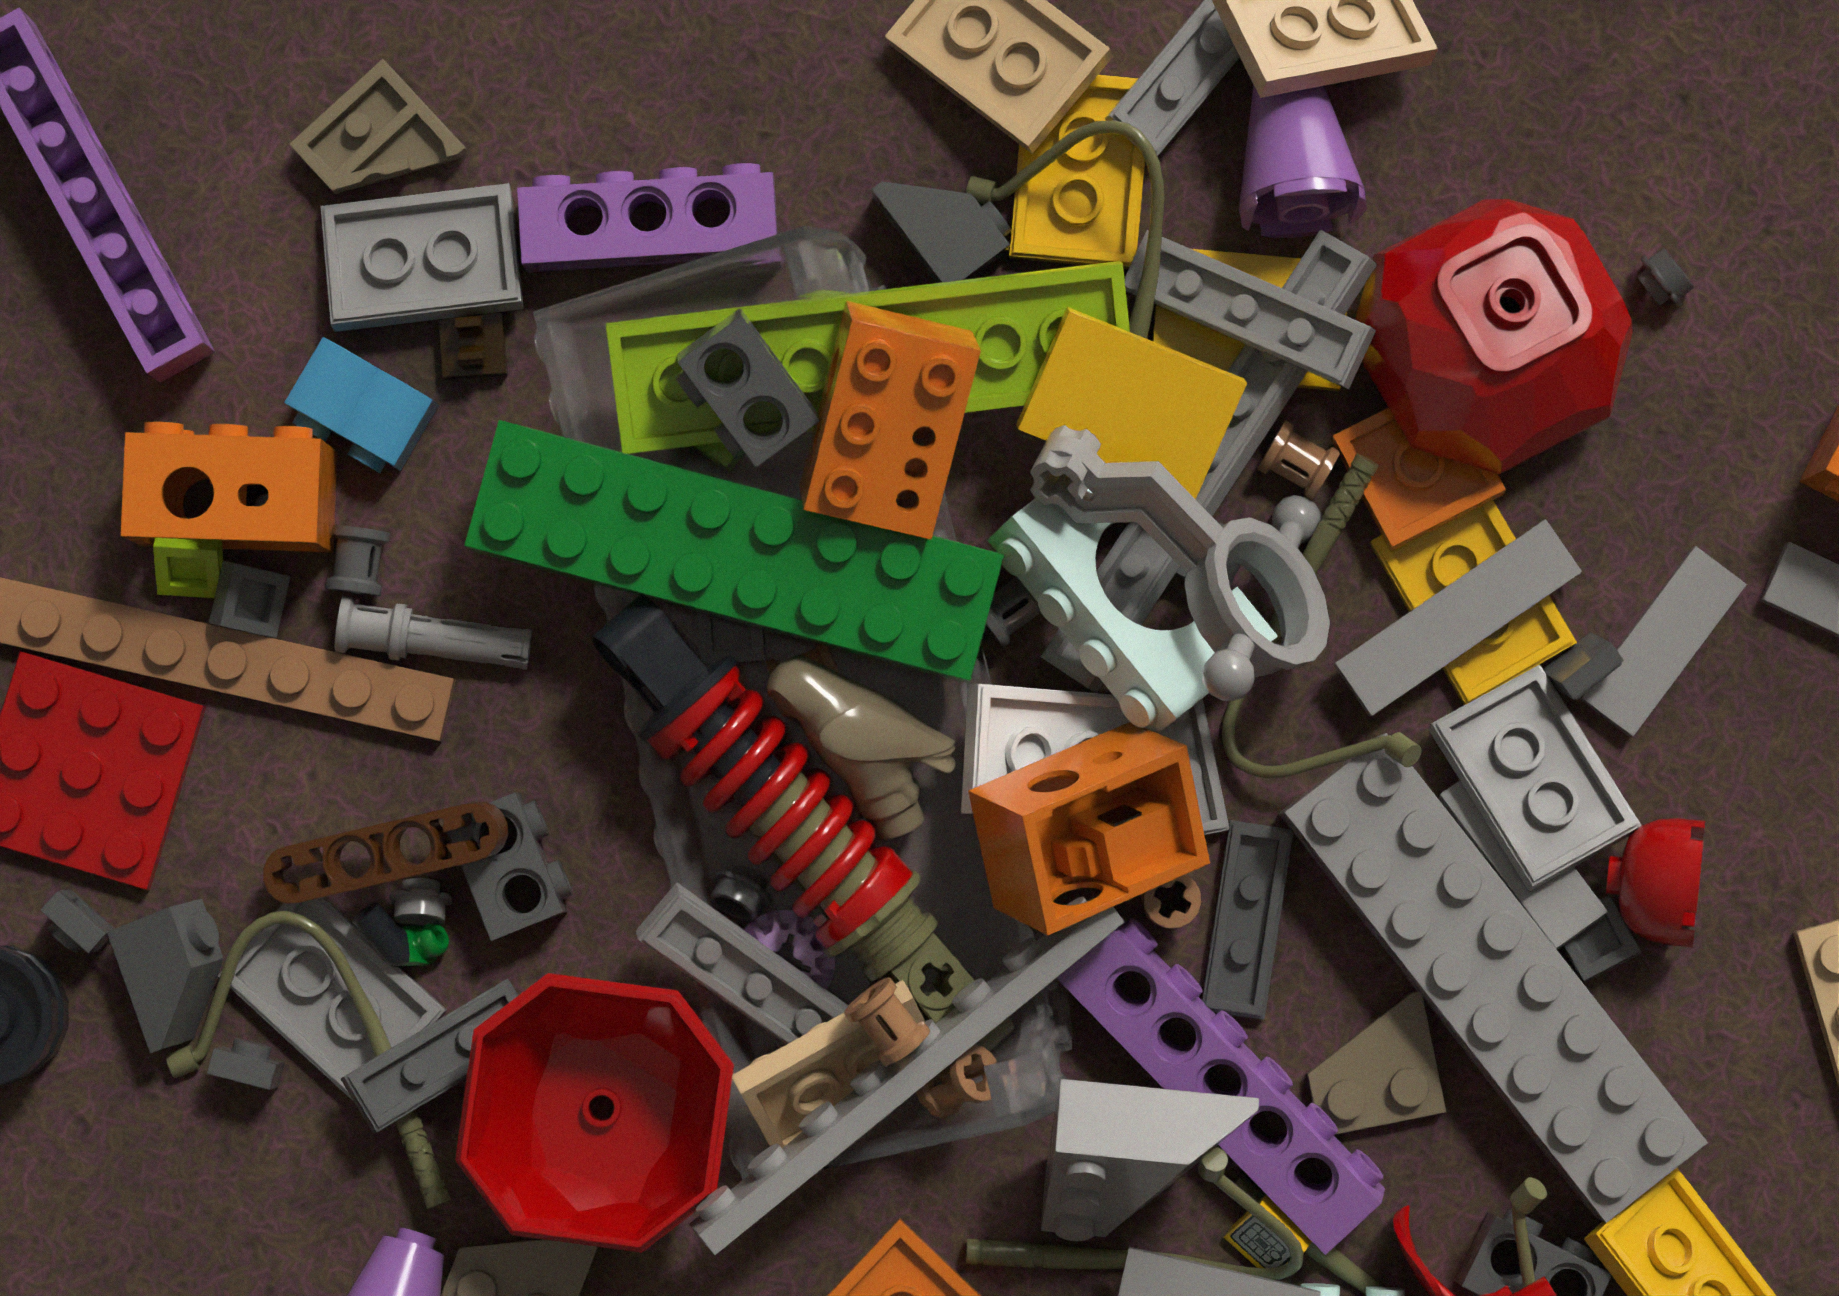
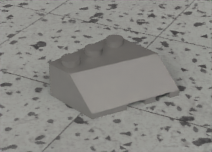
[1041,1079,1259,1241]

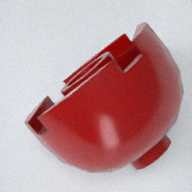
[1606,818,1705,948]

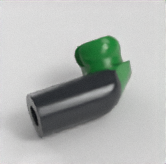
[353,902,449,966]

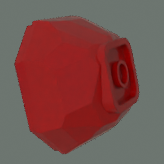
[1355,199,1633,474]
[455,973,734,1253]

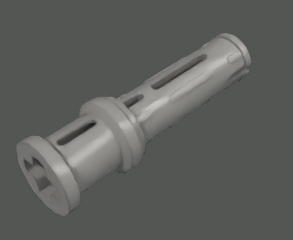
[335,596,533,670]

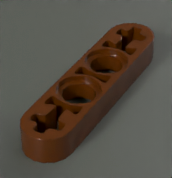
[263,802,508,904]

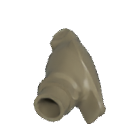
[766,654,956,839]

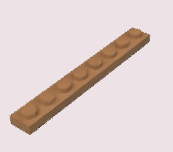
[0,577,456,742]

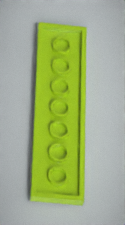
[606,261,1130,454]

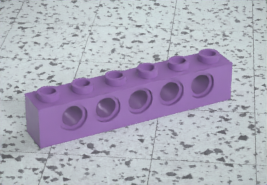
[0,8,215,383]
[1057,917,1385,1255]

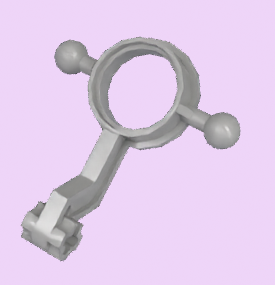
[1030,425,1330,701]

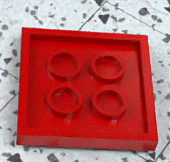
[0,651,206,890]

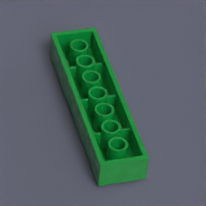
[464,420,1004,684]

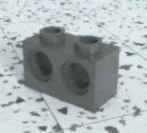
[675,308,820,467]
[443,792,573,941]
[1454,1208,1612,1296]

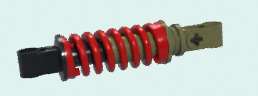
[591,595,1014,1051]

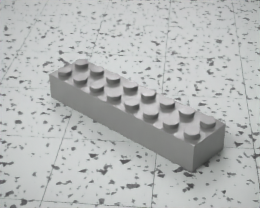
[1278,733,1708,1223]

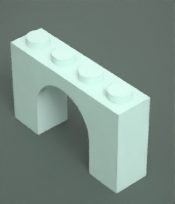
[988,489,1278,733]

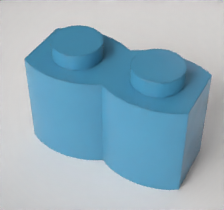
[284,337,439,473]

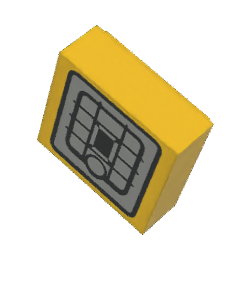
[1224,1195,1312,1268]

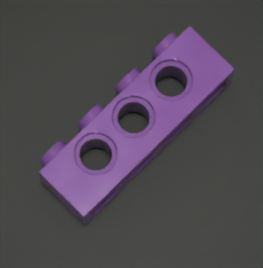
[517,163,779,272]

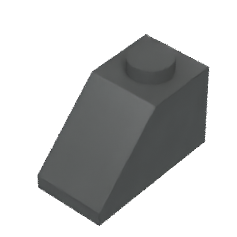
[871,181,1012,283]
[107,899,224,1053]

